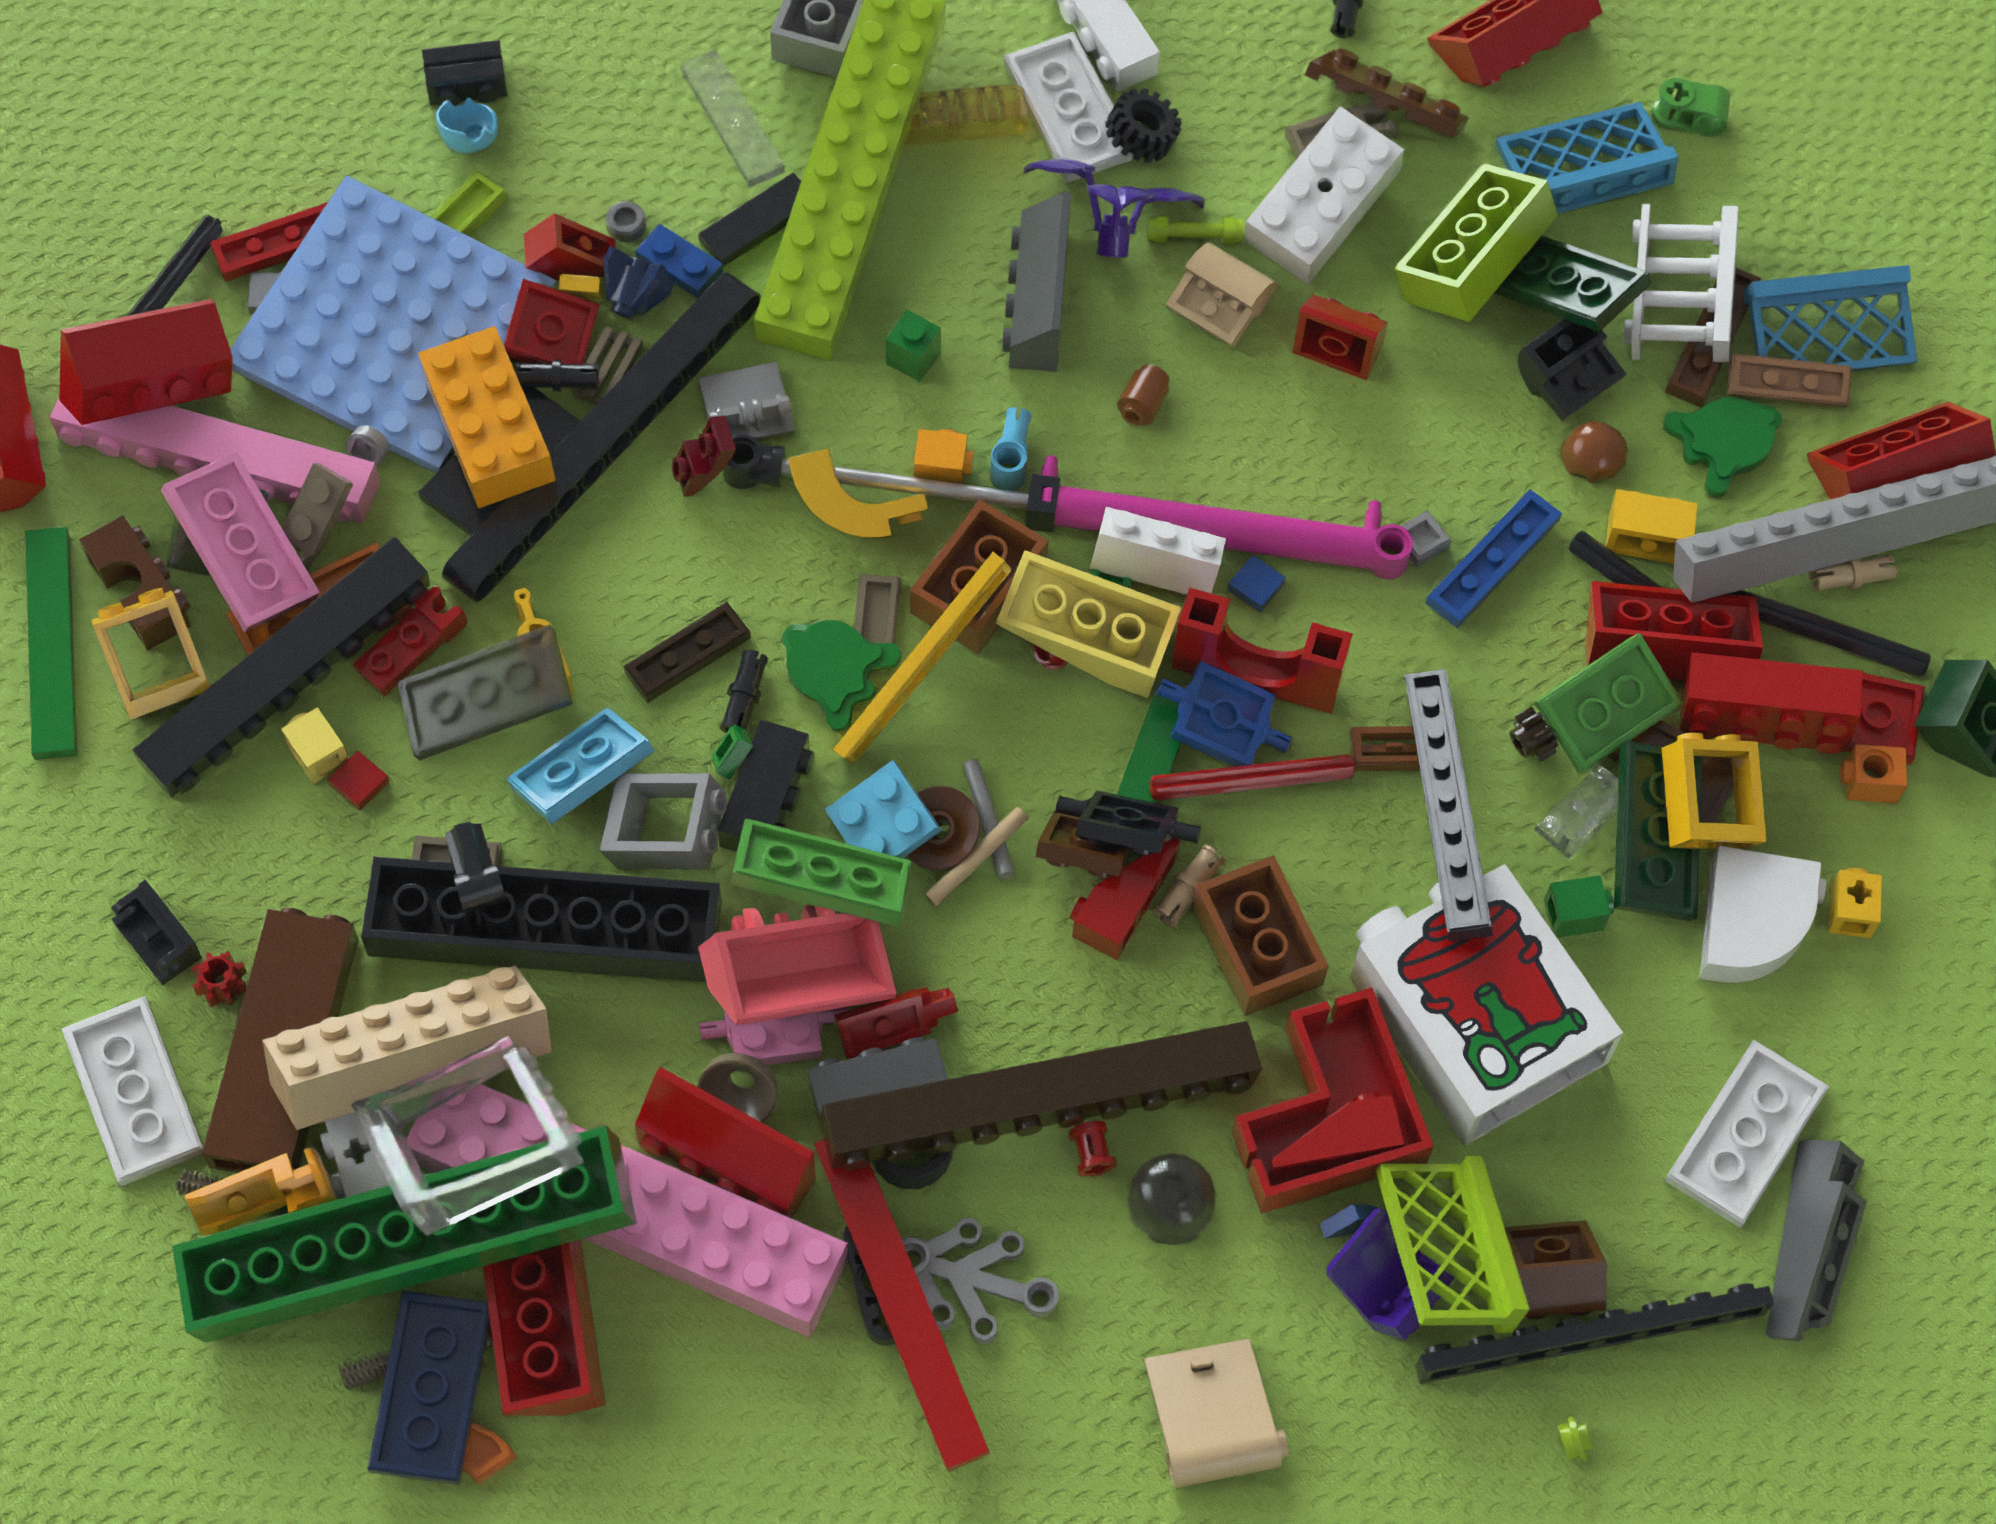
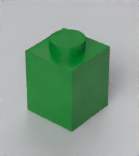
[886,310,941,382]
[1544,875,1614,938]

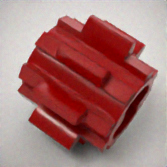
[192,951,247,1008]

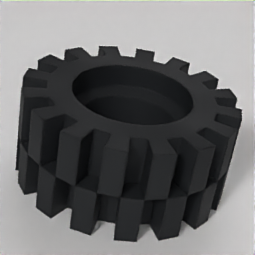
[1105,88,1182,163]

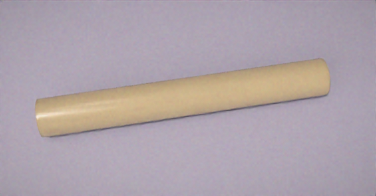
[925,806,1029,907]

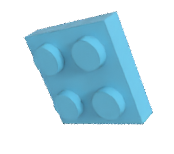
[825,760,942,858]

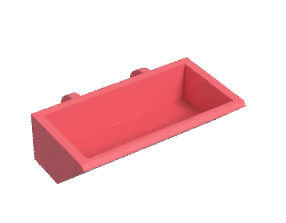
[698,905,896,1025]

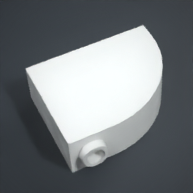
[1699,846,1826,983]

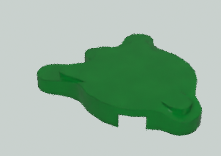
[1663,397,1782,497]
[782,620,902,732]

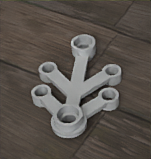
[902,1218,1059,1344]

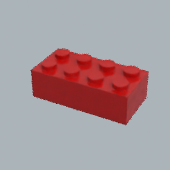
[1679,652,1863,754]

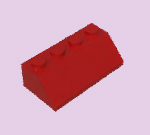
[1427,0,1603,87]
[59,299,233,425]
[0,345,46,512]
[1807,402,1996,500]
[1585,581,1763,681]
[635,1067,816,1219]
[483,1239,606,1416]

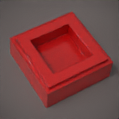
[328,750,390,811]

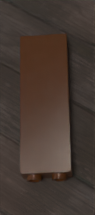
[202,907,358,1173]

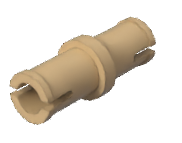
[1809,554,1897,592]
[1153,845,1225,927]

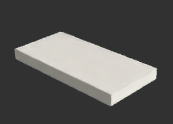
[1003,31,1133,183]
[62,996,203,1187]
[1664,1040,1829,1229]

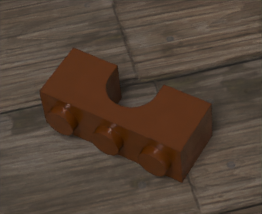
[79,515,191,651]

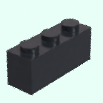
[718,720,814,852]

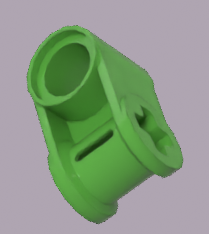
[1652,78,1730,137]

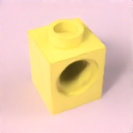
[281,707,348,784]

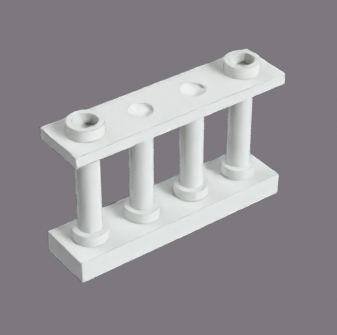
[1624,204,1738,362]

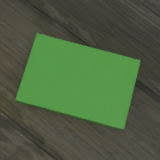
[1534,633,1684,773]

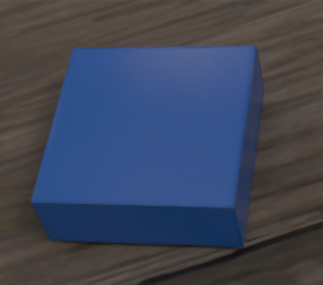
[1227,555,1286,612]

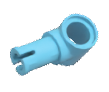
[990,407,1032,491]

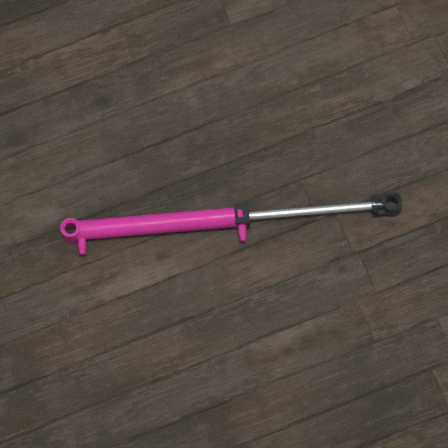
[723,434,1413,579]

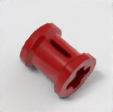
[1068,1121,1117,1177]

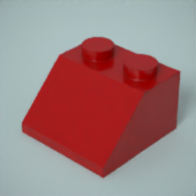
[1292,294,1388,381]

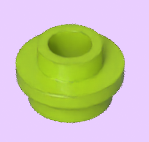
[1557,1416,1593,1462]

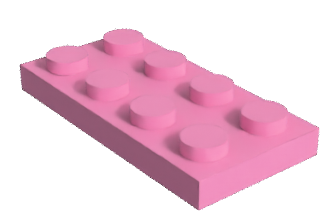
[161,452,320,633]

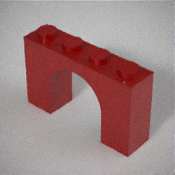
[1171,587,1353,714]

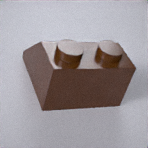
[1504,1220,1607,1319]

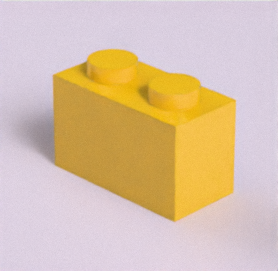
[1605,489,1698,564]

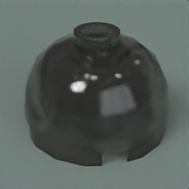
[1127,1153,1216,1245]

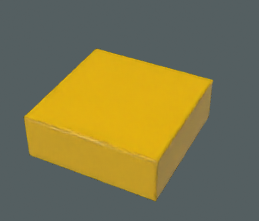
[559,274,605,300]

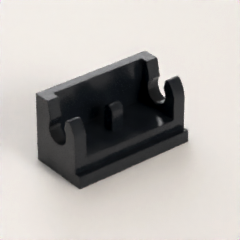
[111,880,202,986]

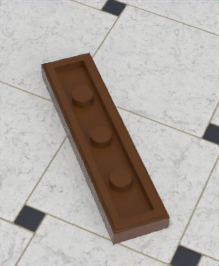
[1665,268,1761,408]

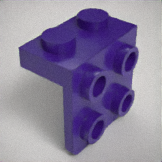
[1326,1208,1455,1340]

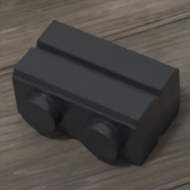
[422,40,508,106]

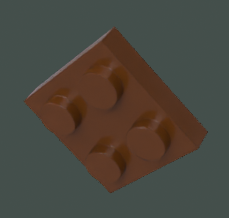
[1035,811,1131,877]

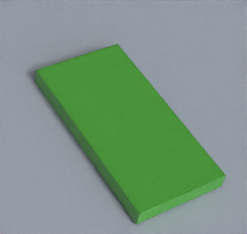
[730,818,912,927]

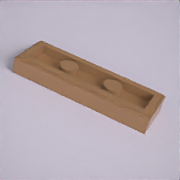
[1726,354,1852,408]

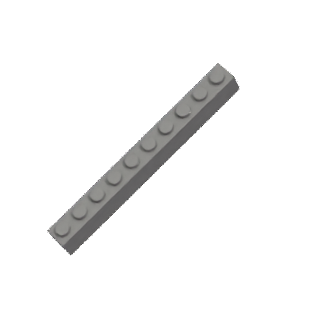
[1673,456,1996,603]

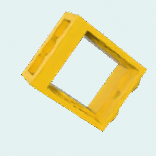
[92,588,210,720]
[1662,733,1767,850]

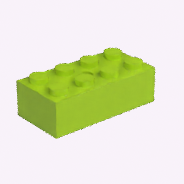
[1394,163,1558,322]

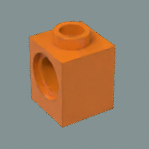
[1840,744,1907,803]

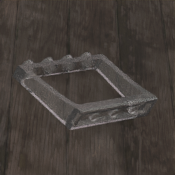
[352,1036,584,1235]

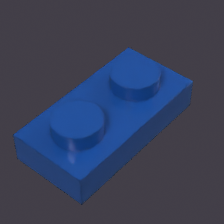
[635,224,723,298]

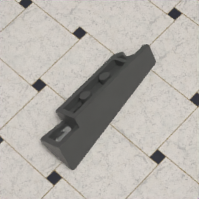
[1766,1140,1867,1341]

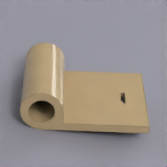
[1144,1338,1289,1488]

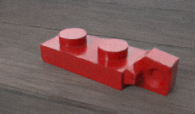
[834,987,958,1059]

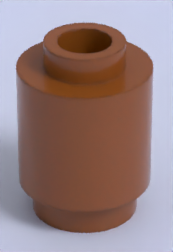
[1117,364,1169,425]

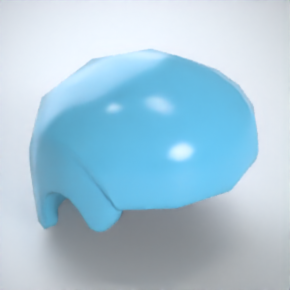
[436,98,499,154]

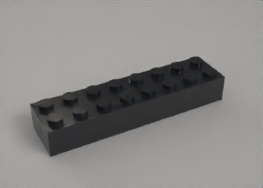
[361,856,722,982]

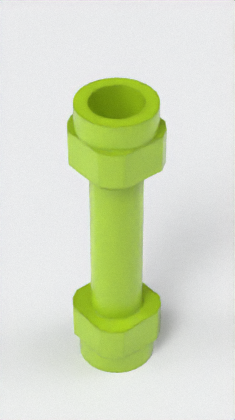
[1147,215,1243,245]

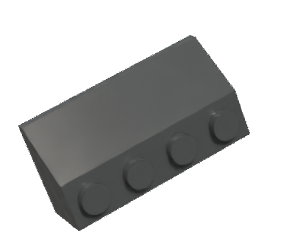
[1002,192,1071,372]

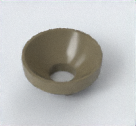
[697,1053,778,1123]

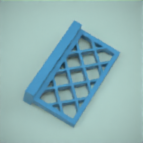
[1495,102,1679,214]
[1743,265,1918,371]

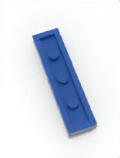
[1425,489,1562,628]

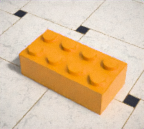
[418,326,556,509]

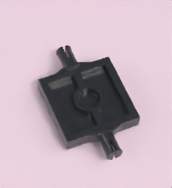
[1055,790,1201,855]

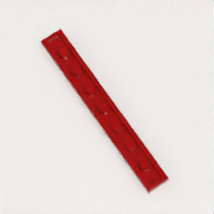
[814,1139,990,1472]

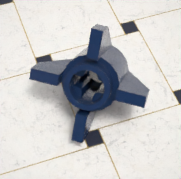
[603,246,676,320]

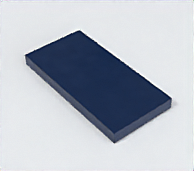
[367,1290,490,1485]

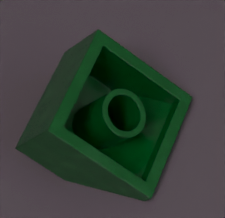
[1914,659,1996,777]

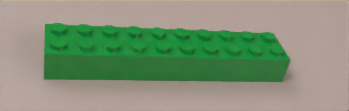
[172,1125,637,1343]

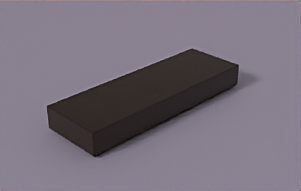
[623,602,751,703]

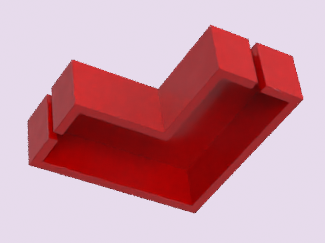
[1232,987,1434,1214]

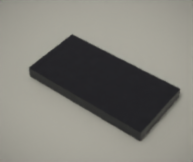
[418,387,581,536]

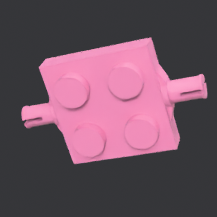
[699,1007,847,1065]

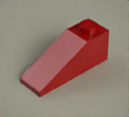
[1070,838,1181,960]
[1268,1092,1404,1181]

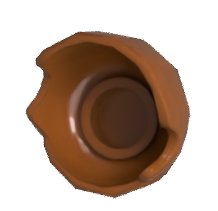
[1560,421,1628,483]

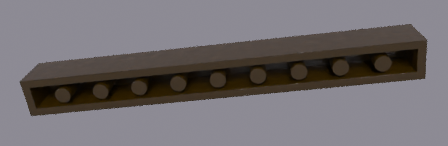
[819,1021,1262,1171]

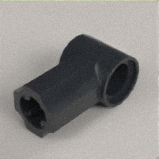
[445,822,506,913]

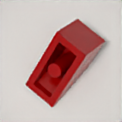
[524,213,616,281]

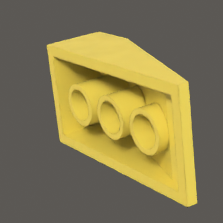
[996,550,1182,699]

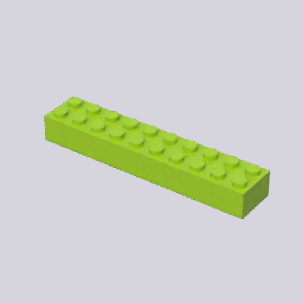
[754,0,945,362]

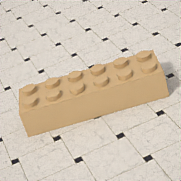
[263,965,552,1130]

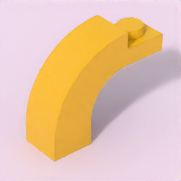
[788,448,929,538]

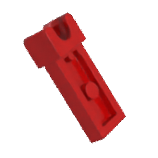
[353,586,467,697]

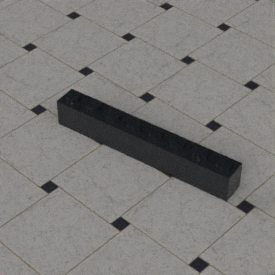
[133,536,430,798]

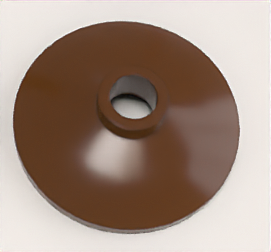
[907,786,981,870]

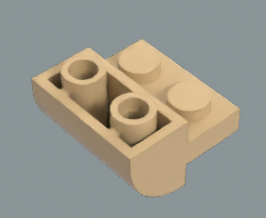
[1165,243,1279,348]

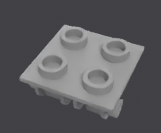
[698,362,795,440]

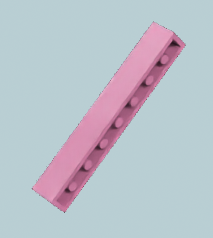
[49,398,380,524]

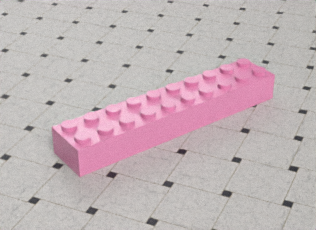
[403,1078,848,1338]

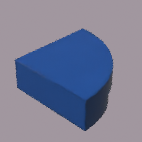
[1320,1204,1378,1239]

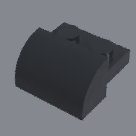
[1518,319,1627,421]

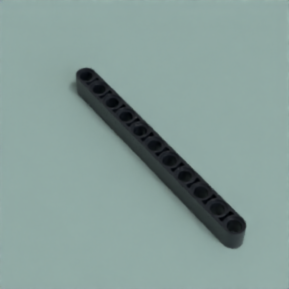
[442,272,761,602]

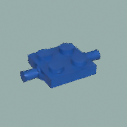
[1156,661,1292,767]

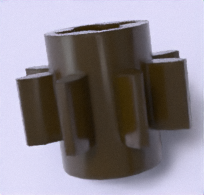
[1509,707,1559,762]

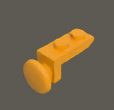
[184,1147,336,1236]

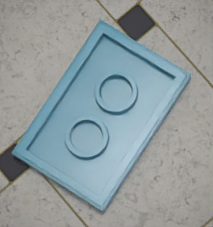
[506,707,654,825]

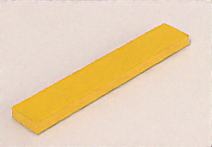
[833,552,1011,765]

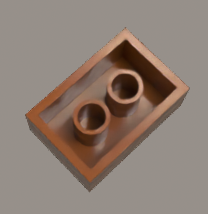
[910,499,1049,655]
[1192,855,1329,1016]

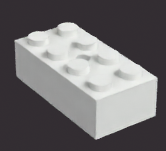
[1244,106,1404,285]

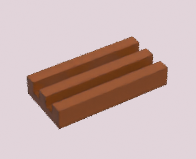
[1350,726,1420,771]

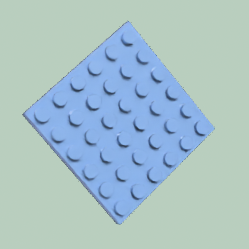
[230,175,557,473]

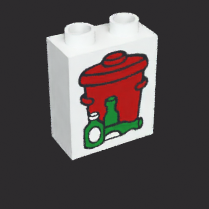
[1350,864,1623,1146]

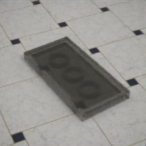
[397,624,573,760]

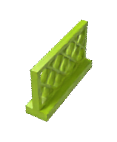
[1376,1156,1530,1333]

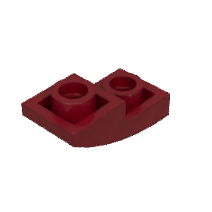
[672,416,736,497]

